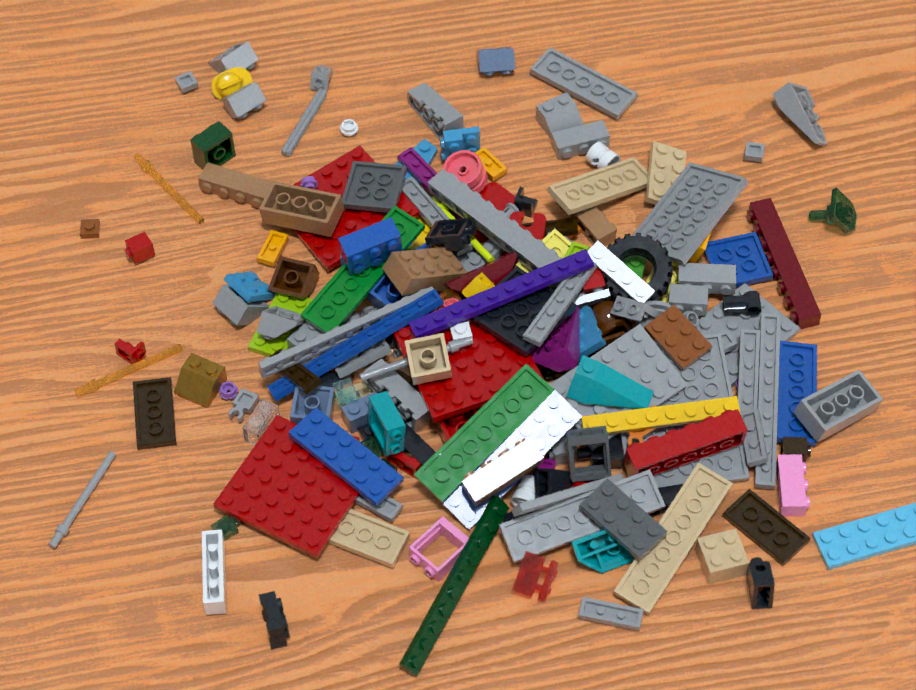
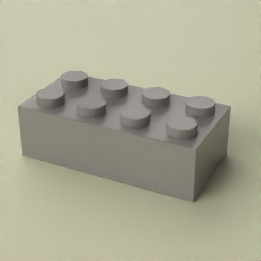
[793,370,883,443]

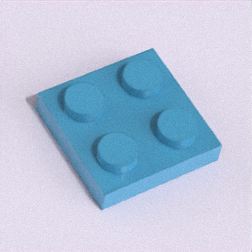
[224,271,276,302]

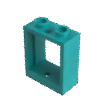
[368,391,406,456]

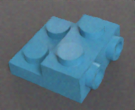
[440,126,480,161]

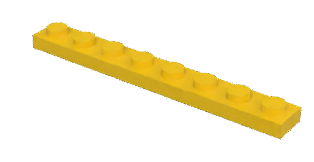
[581,396,741,435]

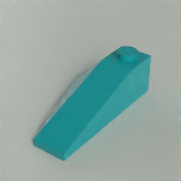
[566,355,654,409]

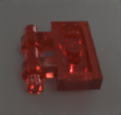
[512,551,559,602]

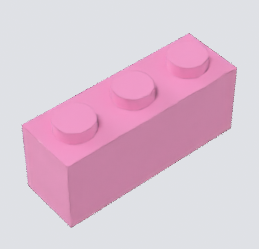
[776,454,810,517]

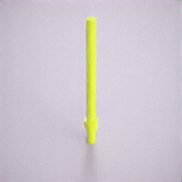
[431,197,495,263]

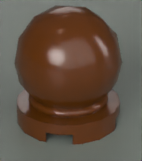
[592,300,634,338]

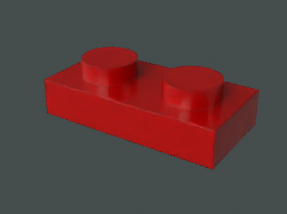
[384,451,421,479]

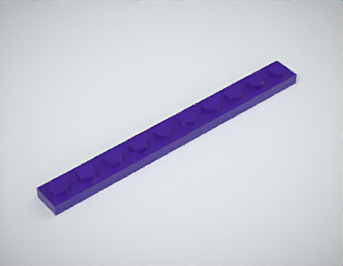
[408,249,594,338]

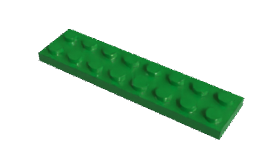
[300,205,425,333]
[414,364,555,503]

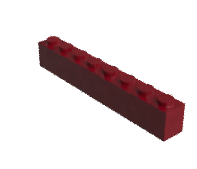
[747,198,821,329]

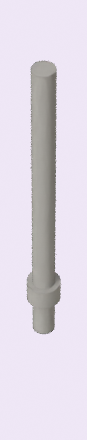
[359,336,473,381]
[48,451,116,549]

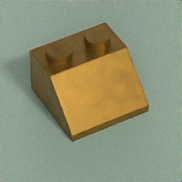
[174,353,227,409]

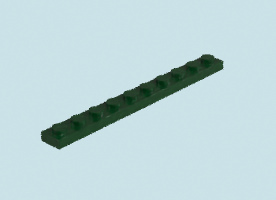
[399,495,510,677]

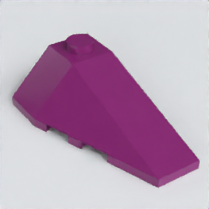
[532,306,580,372]

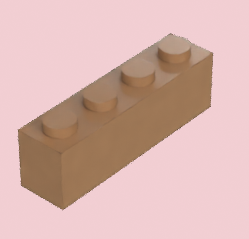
[198,162,272,208]
[555,201,617,247]

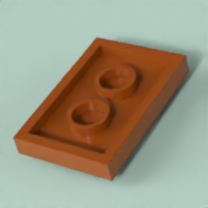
[644,304,712,371]

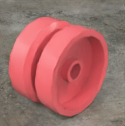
[443,150,488,193]

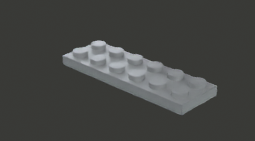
[530,47,638,120]

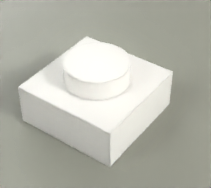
[449,321,473,341]

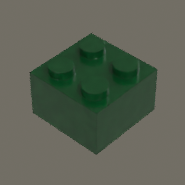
[190,121,236,170]

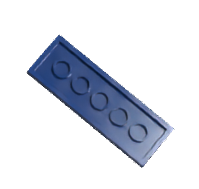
[777,341,817,446]
[289,408,404,507]

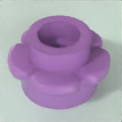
[300,176,318,189]
[219,381,238,400]

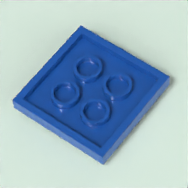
[704,232,773,287]

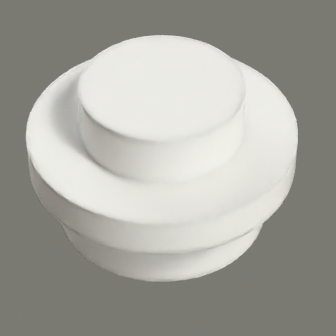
[340,119,358,136]

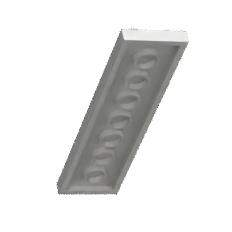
[499,469,665,563]

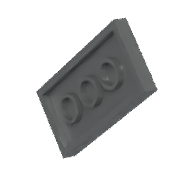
[579,478,668,561]

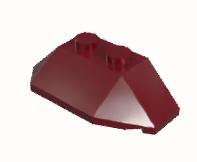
[444,252,517,293]

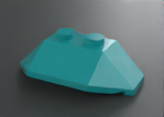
[571,529,635,573]

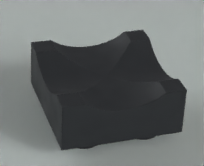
[259,591,290,650]

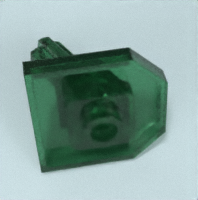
[809,188,857,233]

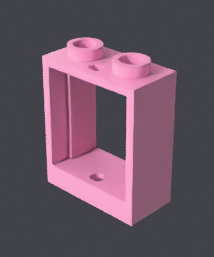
[409,516,469,582]

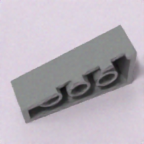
[407,82,465,140]
[363,359,431,432]

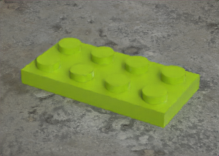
[248,293,313,357]

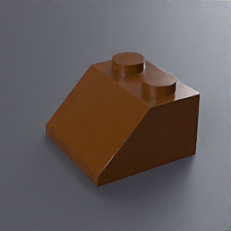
[268,256,320,299]

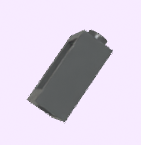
[566,426,611,482]

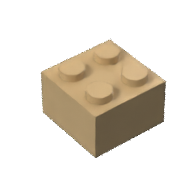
[405,333,452,385]
[696,529,749,585]

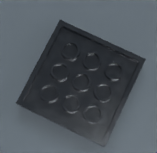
[470,266,576,357]

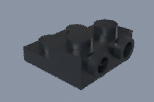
[425,218,476,251]

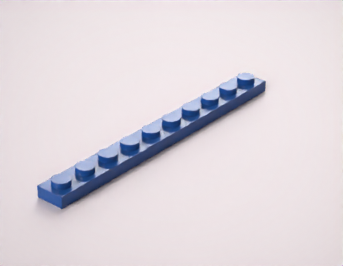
[267,289,444,401]

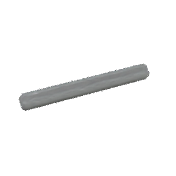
[281,88,327,157]

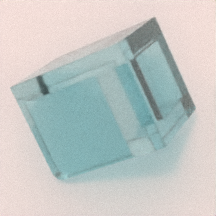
[332,378,361,406]

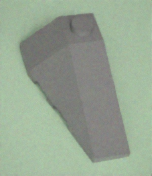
[773,82,828,146]

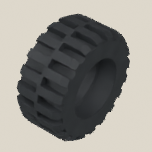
[601,233,673,302]

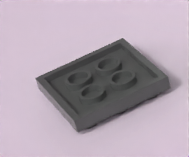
[342,161,407,213]

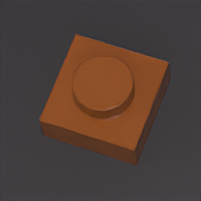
[80,219,100,239]

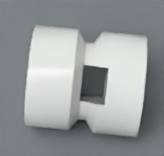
[586,142,620,169]
[511,475,535,507]

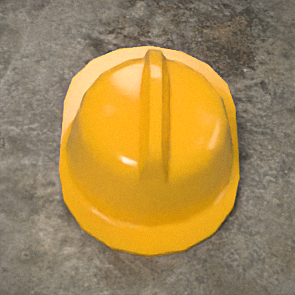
[211,67,252,100]

